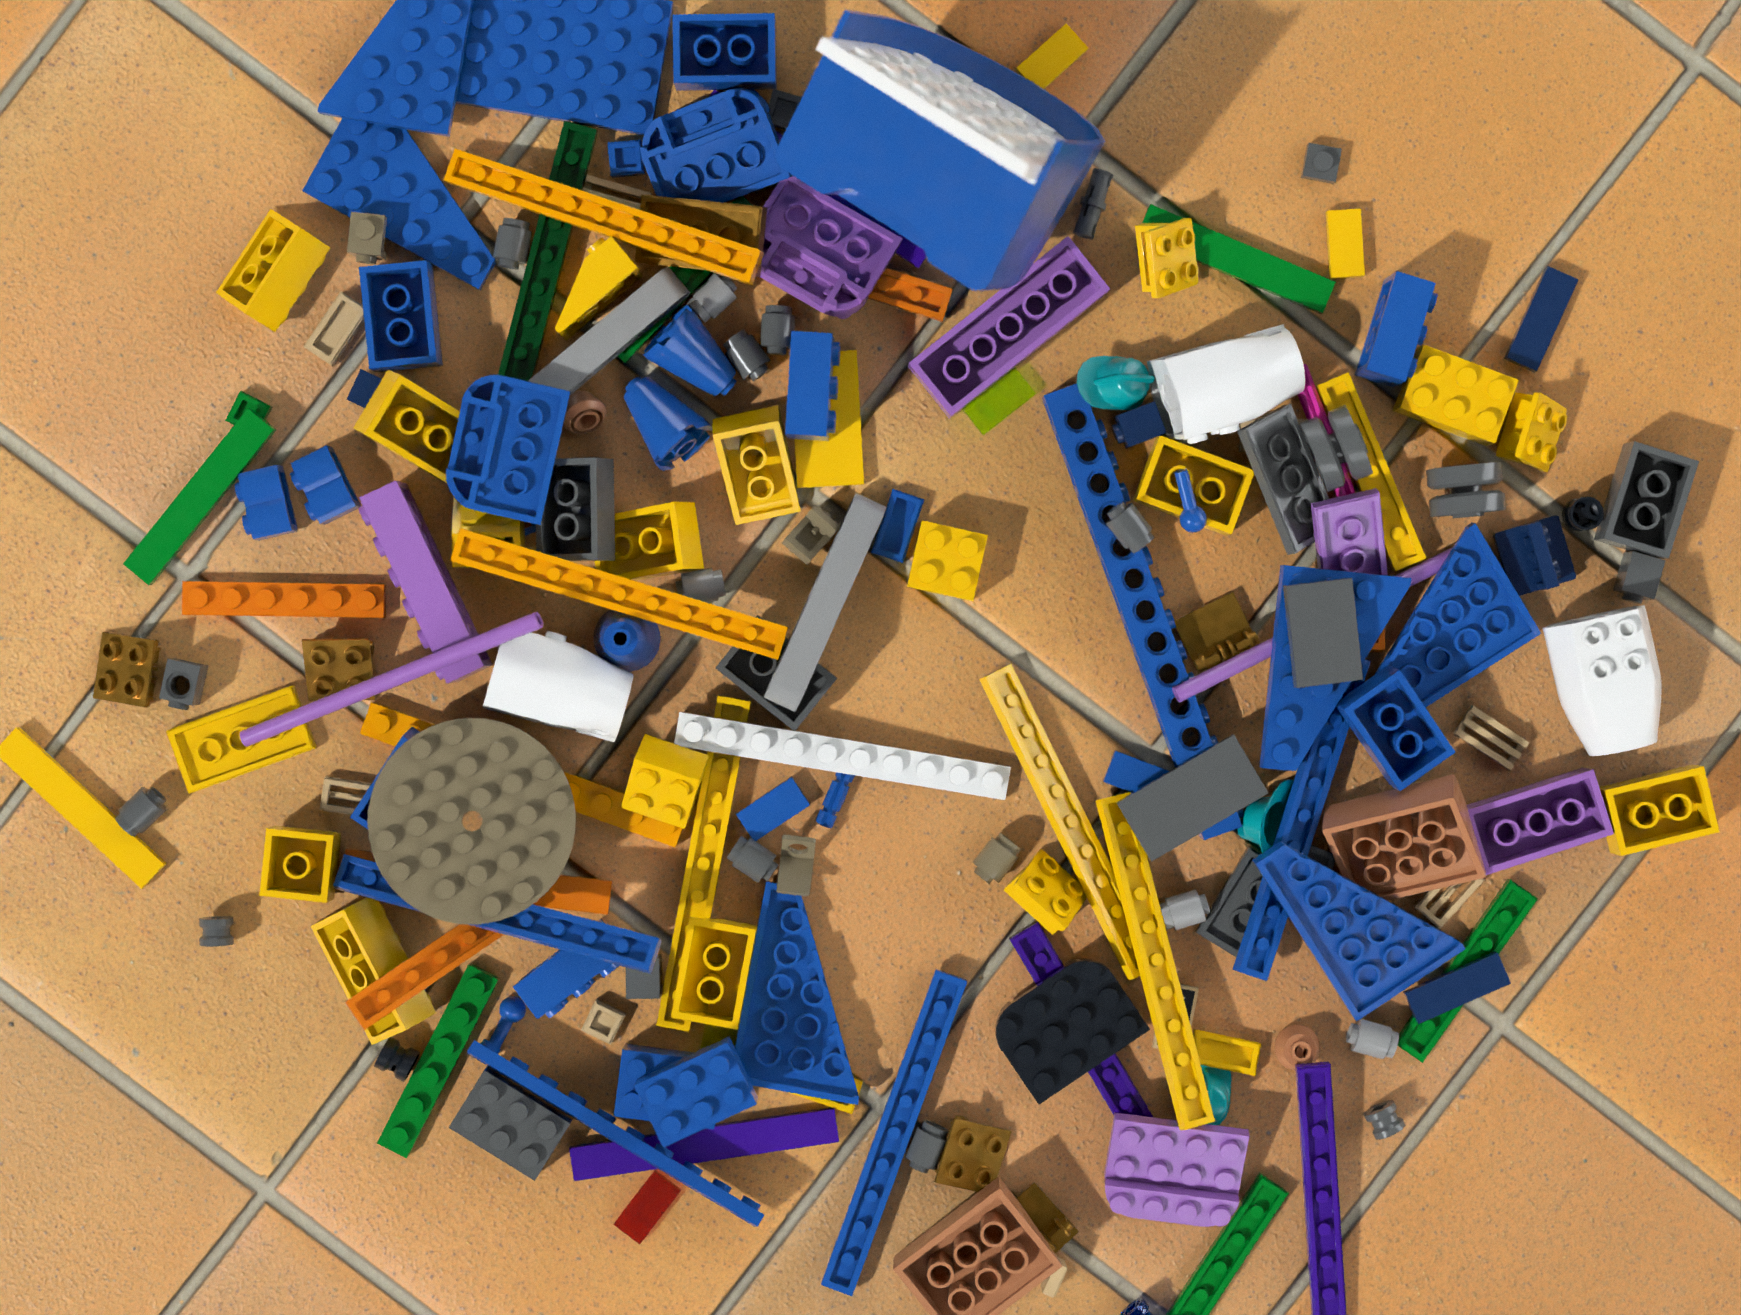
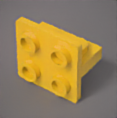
[1135,218,1198,298]
[1495,392,1567,472]
[1004,849,1087,935]

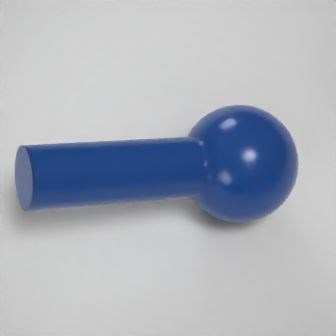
[1174,469,1207,533]
[489,996,526,1048]

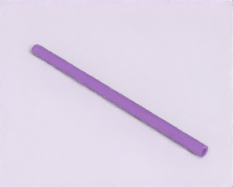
[1172,547,1453,703]
[240,612,543,747]

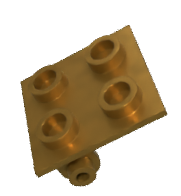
[1175,592,1260,674]
[93,632,162,708]
[302,638,376,701]
[934,1115,1012,1192]
[1017,1182,1079,1253]

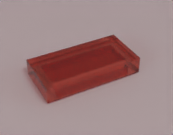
[613,1169,681,1244]

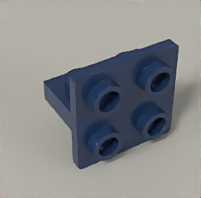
[1493,515,1576,596]

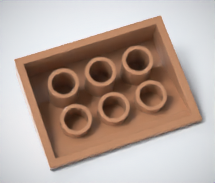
[1322,774,1486,901]
[893,1177,1063,1315]

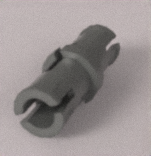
[1073,168,1113,240]

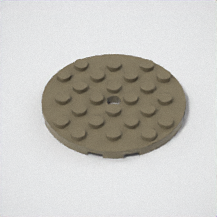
[367,718,576,925]

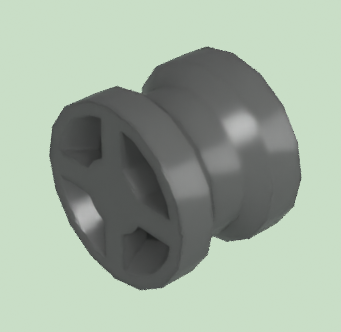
[199,916,234,947]
[1363,1100,1406,1140]

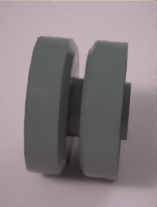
[1300,405,1373,492]
[1426,462,1506,519]

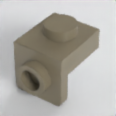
[347,212,387,264]
[782,505,840,565]

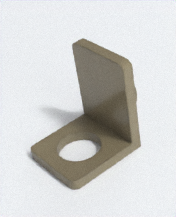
[776,835,816,896]

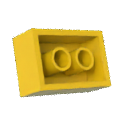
[1392,344,1519,446]
[353,370,460,483]
[1133,435,1254,536]
[1599,764,1720,856]

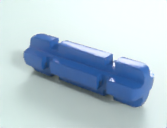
[816,772,855,828]

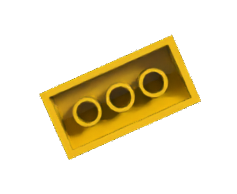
[311,897,436,1045]

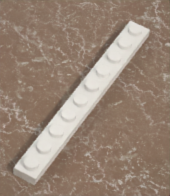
[674,712,1011,800]

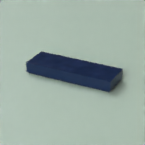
[1504,266,1578,372]
[1403,952,1511,1024]

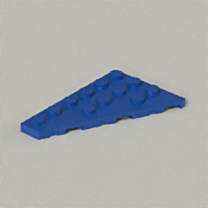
[317,0,474,137]
[302,118,497,291]
[1375,522,1541,708]
[1259,565,1412,771]
[1252,841,1465,1021]
[735,881,859,1105]

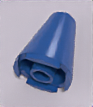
[643,305,737,397]
[624,377,713,471]
[593,609,661,672]

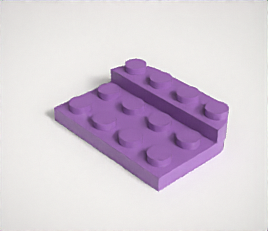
[759,176,903,319]
[1104,1113,1249,1227]

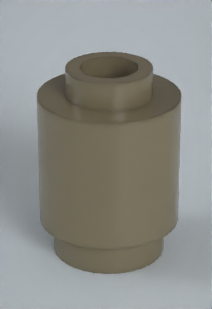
[973,833,1021,884]

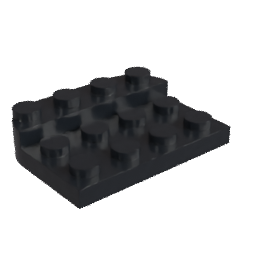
[995,958,1150,1104]

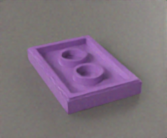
[1311,488,1388,576]

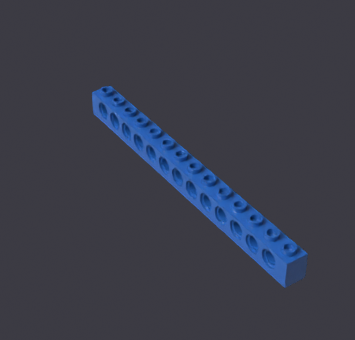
[1042,384,1244,840]

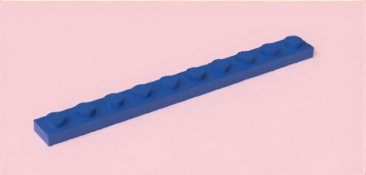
[1232,659,1371,981]
[333,854,662,974]
[821,969,967,1296]
[467,1039,764,1227]

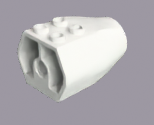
[1147,324,1305,444]
[1543,605,1662,756]
[483,631,634,742]

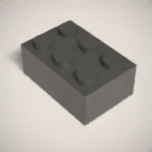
[1593,441,1699,559]
[536,457,615,561]
[715,615,837,731]
[448,1066,573,1181]

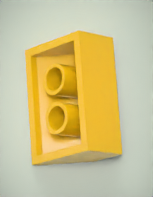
[216,209,330,332]
[671,917,757,1030]

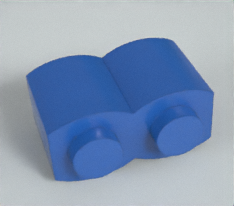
[290,445,361,525]
[235,465,298,541]

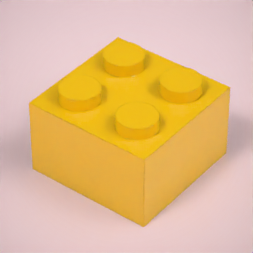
[907,520,988,602]
[621,734,709,829]
[259,826,341,903]

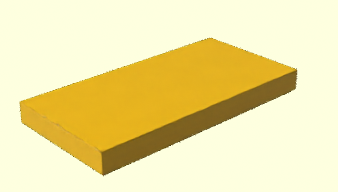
[795,350,864,489]
[166,685,317,794]

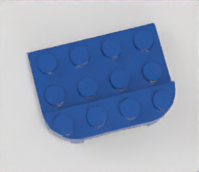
[640,88,793,203]
[446,374,571,525]

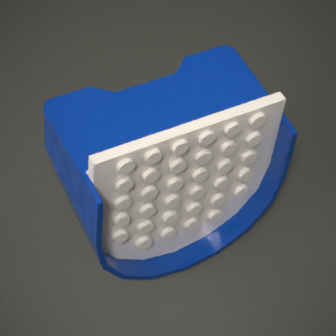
[775,10,1106,291]

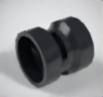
[1562,496,1604,531]
[374,1037,420,1082]

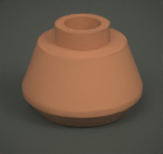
[563,391,607,434]
[1274,1025,1320,1070]

